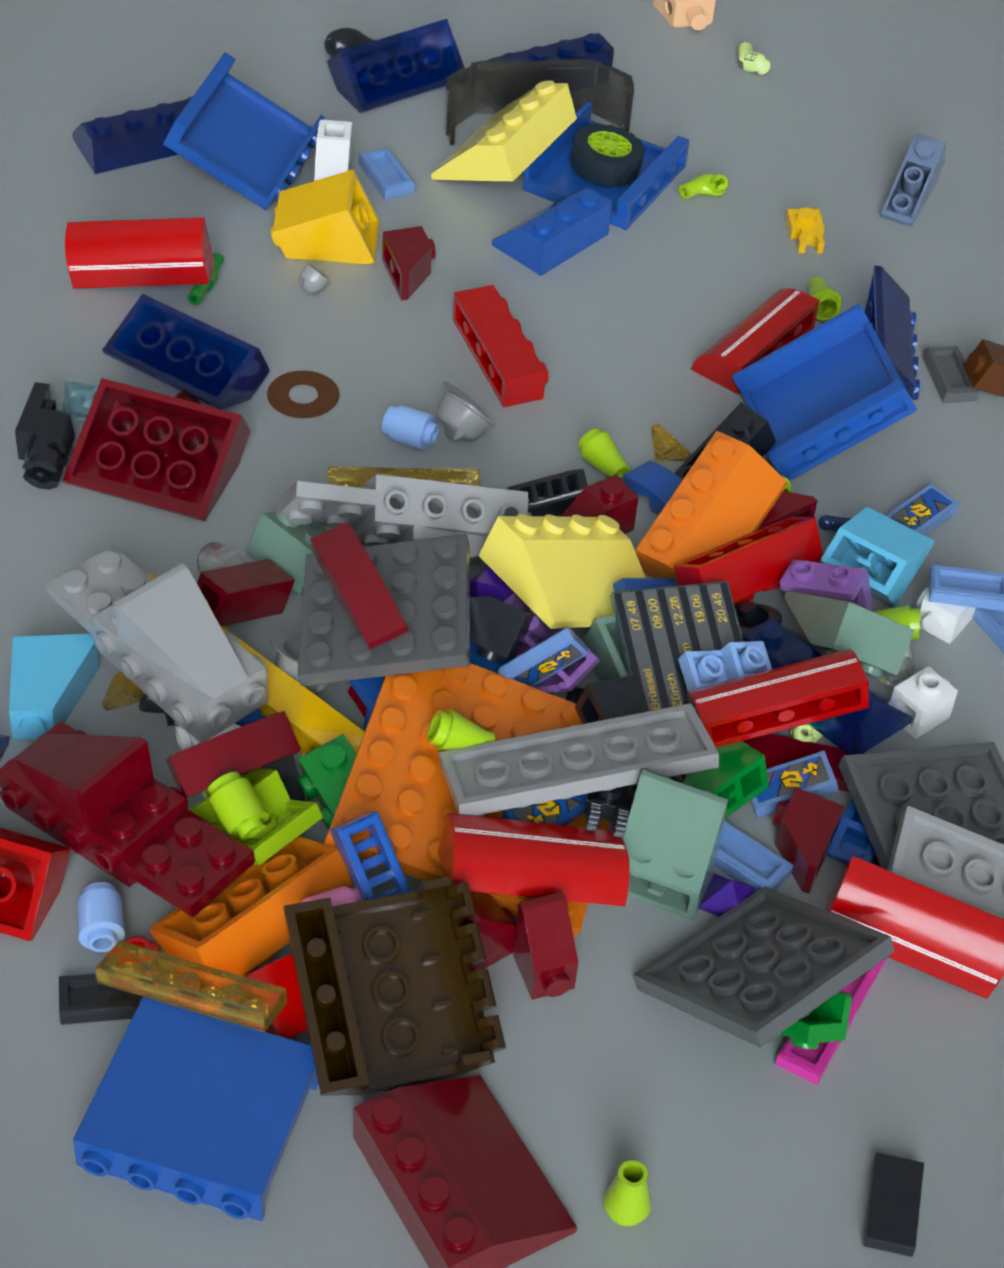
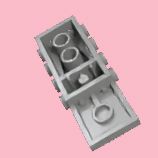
[276,474,532,565]
[46,545,268,743]

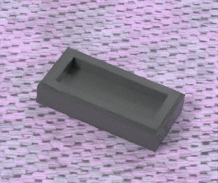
[922,346,979,403]

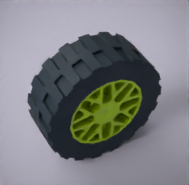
[570,124,645,186]

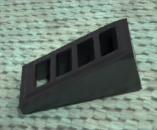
[507,469,588,516]

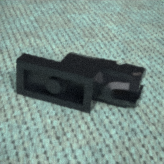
[15,382,75,490]

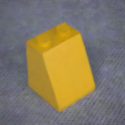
[271,169,380,265]

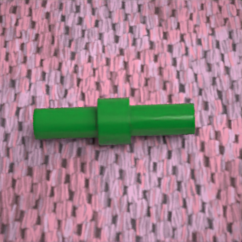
[187,253,224,305]

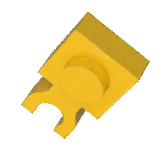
[785,207,825,253]

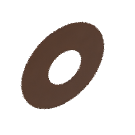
[267,371,340,418]

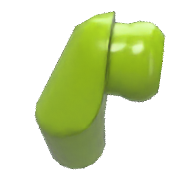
[678,173,729,200]

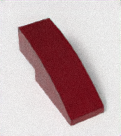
[310,522,408,650]
[166,711,301,799]

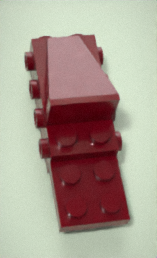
[0,721,255,918]

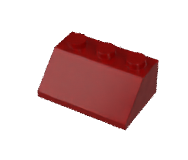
[0,828,71,941]

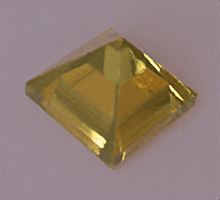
[651,424,692,461]
[102,671,144,711]

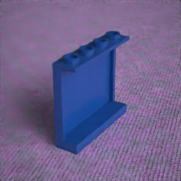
[163,52,325,210]
[522,102,690,230]
[731,303,917,481]
[73,997,318,1221]

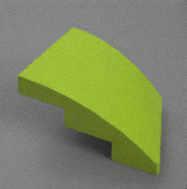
[188,768,323,866]

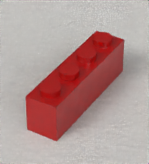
[453,285,549,408]
[674,516,823,604]

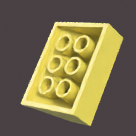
[431,80,577,181]
[478,514,646,629]

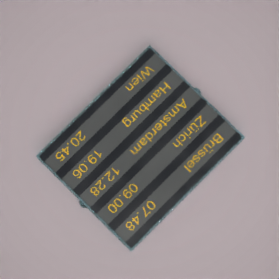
[610,581,744,711]

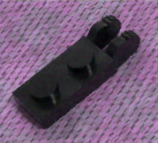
[583,785,632,838]

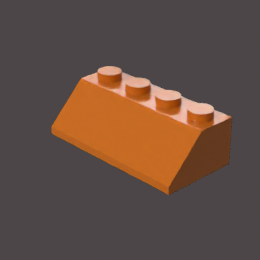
[635,431,787,587]
[149,836,354,995]

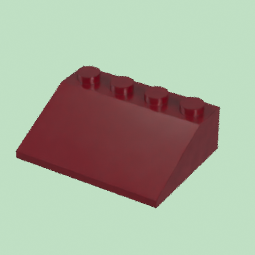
[62,378,251,521]
[353,1075,577,1268]

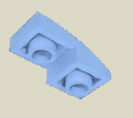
[678,641,772,691]

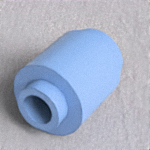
[382,405,440,450]
[77,882,125,952]

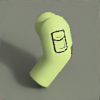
[738,42,771,75]

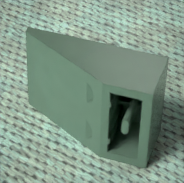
[246,511,365,595]
[623,770,728,921]

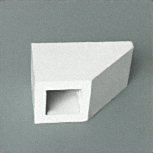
[314,120,352,181]

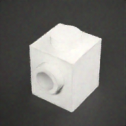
[916,587,976,644]
[887,666,958,739]

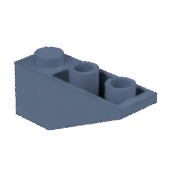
[880,133,946,227]

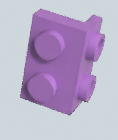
[779,559,873,610]

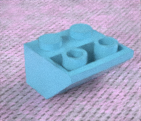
[820,507,935,607]

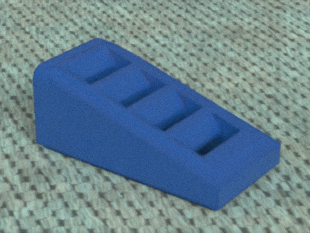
[329,811,411,901]

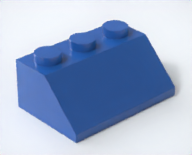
[492,187,612,276]

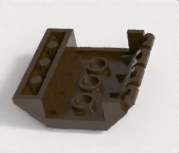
[283,876,506,1096]

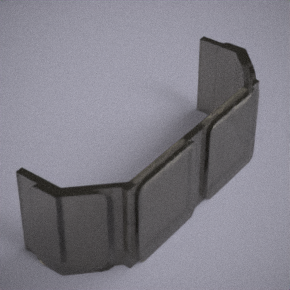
[444,59,634,145]

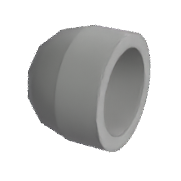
[299,263,330,294]

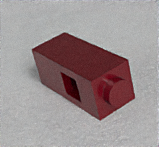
[197,559,295,627]

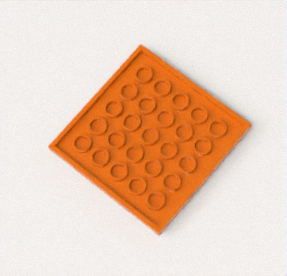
[324,663,610,938]

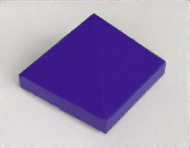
[470,566,514,602]
[700,873,756,917]

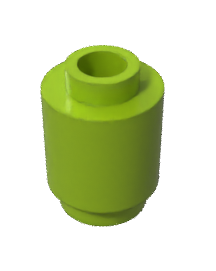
[208,771,269,841]

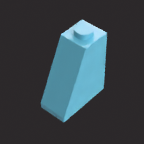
[9,634,100,739]

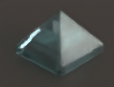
[62,381,98,421]

